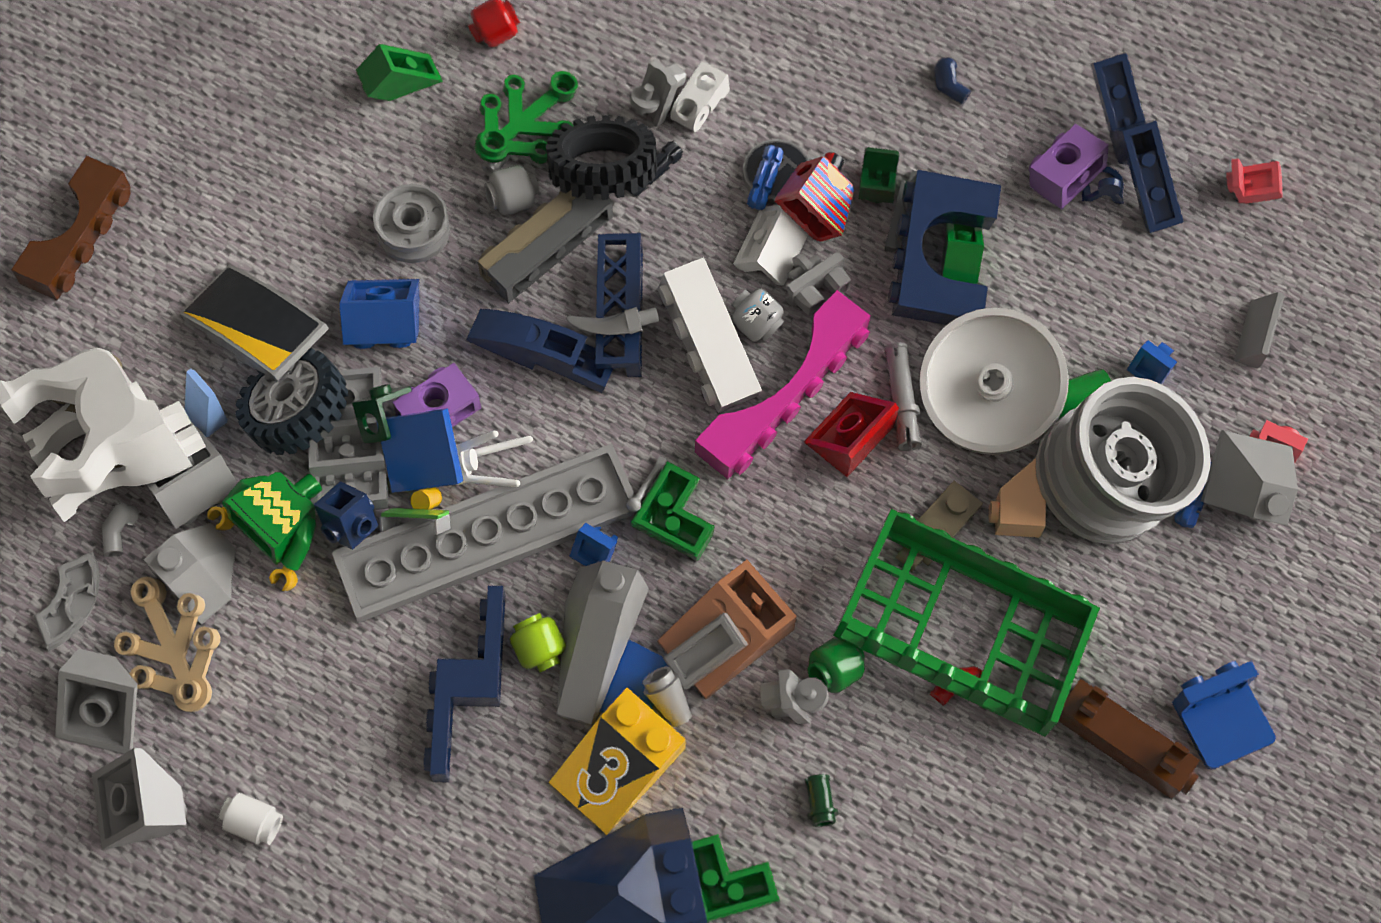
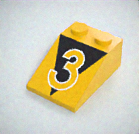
[549,688,686,835]

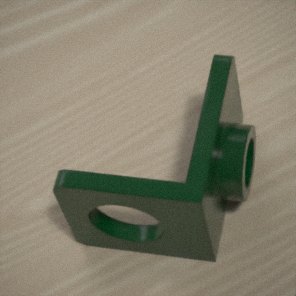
[352,384,412,443]

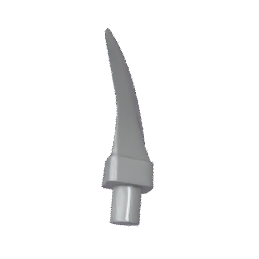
[566,307,659,335]

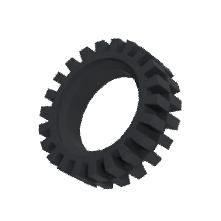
[546,115,657,200]

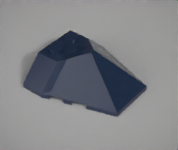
[534,807,707,923]

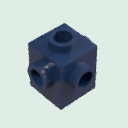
[314,481,379,550]

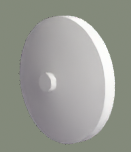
[920,308,1069,455]

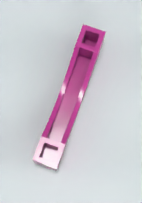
[695,290,871,479]

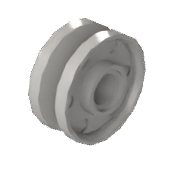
[373,183,451,264]

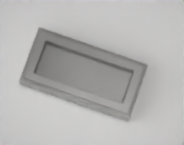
[663,613,748,690]

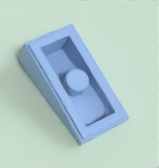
[185,369,228,437]

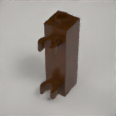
[1059,678,1200,799]

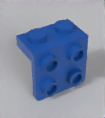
[1172,661,1276,770]

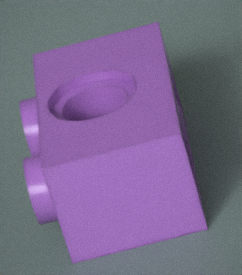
[1029,124,1108,209]
[392,363,481,427]

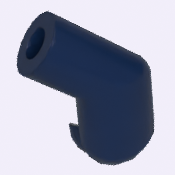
[934,57,971,105]

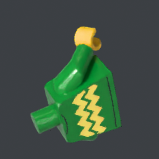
[207,472,322,591]

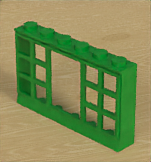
[833,509,1100,737]

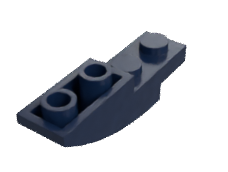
[466,308,615,393]

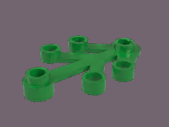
[474,71,578,164]

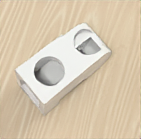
[670,61,730,132]

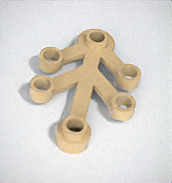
[114,577,220,712]

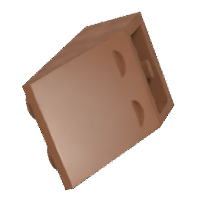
[657,560,797,700]

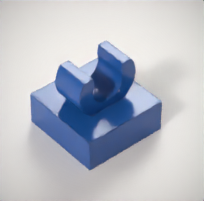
[1126,340,1177,384]
[569,523,618,566]

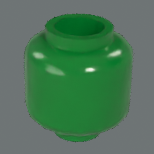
[807,637,865,694]

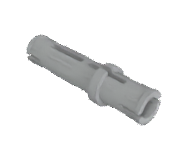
[885,342,922,451]

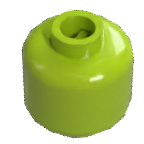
[509,613,566,673]

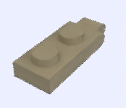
[895,480,983,572]

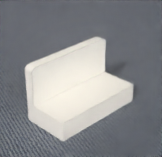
[733,205,808,285]

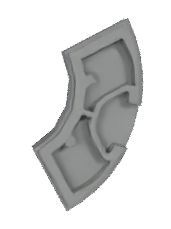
[34,551,100,651]

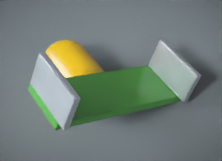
[379,487,451,535]

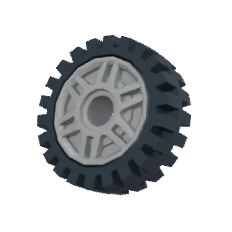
[235,348,348,455]

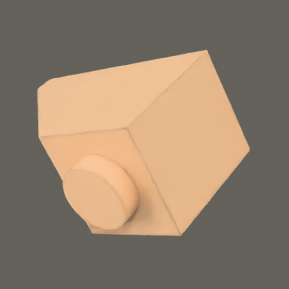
[988,458,1046,538]

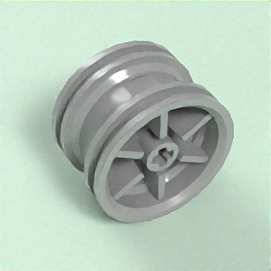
[1036,377,1211,544]

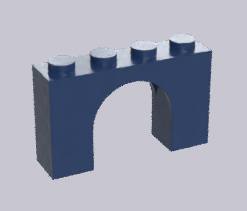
[888,170,1001,325]

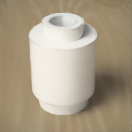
[219,793,283,845]

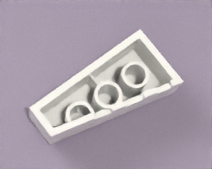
[657,257,762,412]

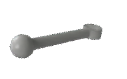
[626,456,668,512]

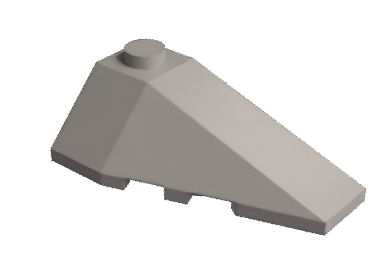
[557,561,649,727]

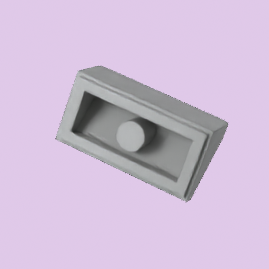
[1234,292,1285,369]

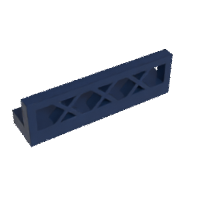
[595,233,643,377]

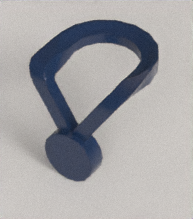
[1082,166,1124,204]

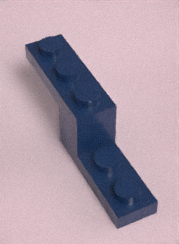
[1090,53,1184,233]
[424,586,506,782]

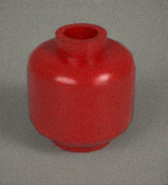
[468,0,521,48]

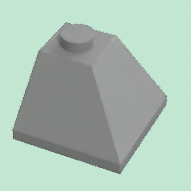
[1201,430,1298,526]
[55,649,137,754]
[92,748,187,850]

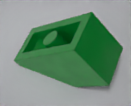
[356,44,443,101]
[941,223,984,284]

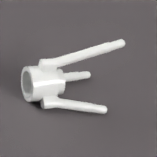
[456,431,533,487]

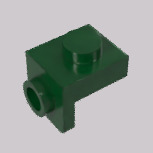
[858,147,899,203]

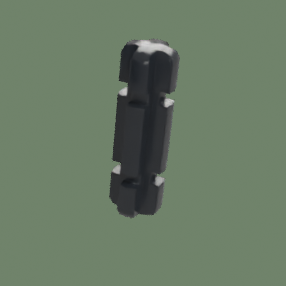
[633,141,683,196]

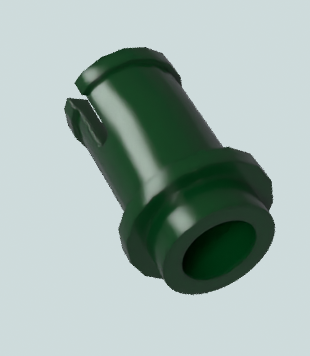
[804,774,839,827]

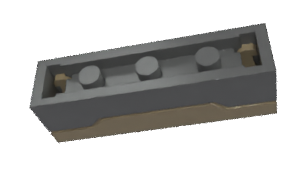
[478,191,613,303]

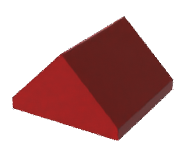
[804,392,899,477]

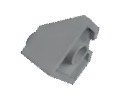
[144,523,236,625]

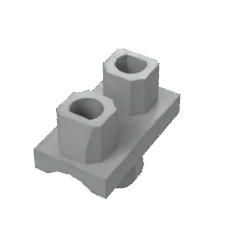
[630,59,687,128]
[785,251,851,316]
[760,669,829,724]

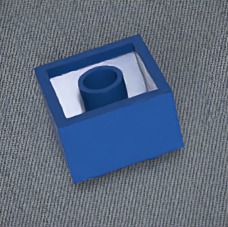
[339,279,420,349]

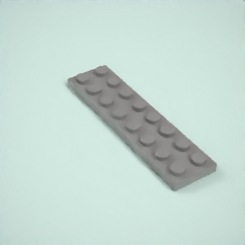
[331,444,636,623]

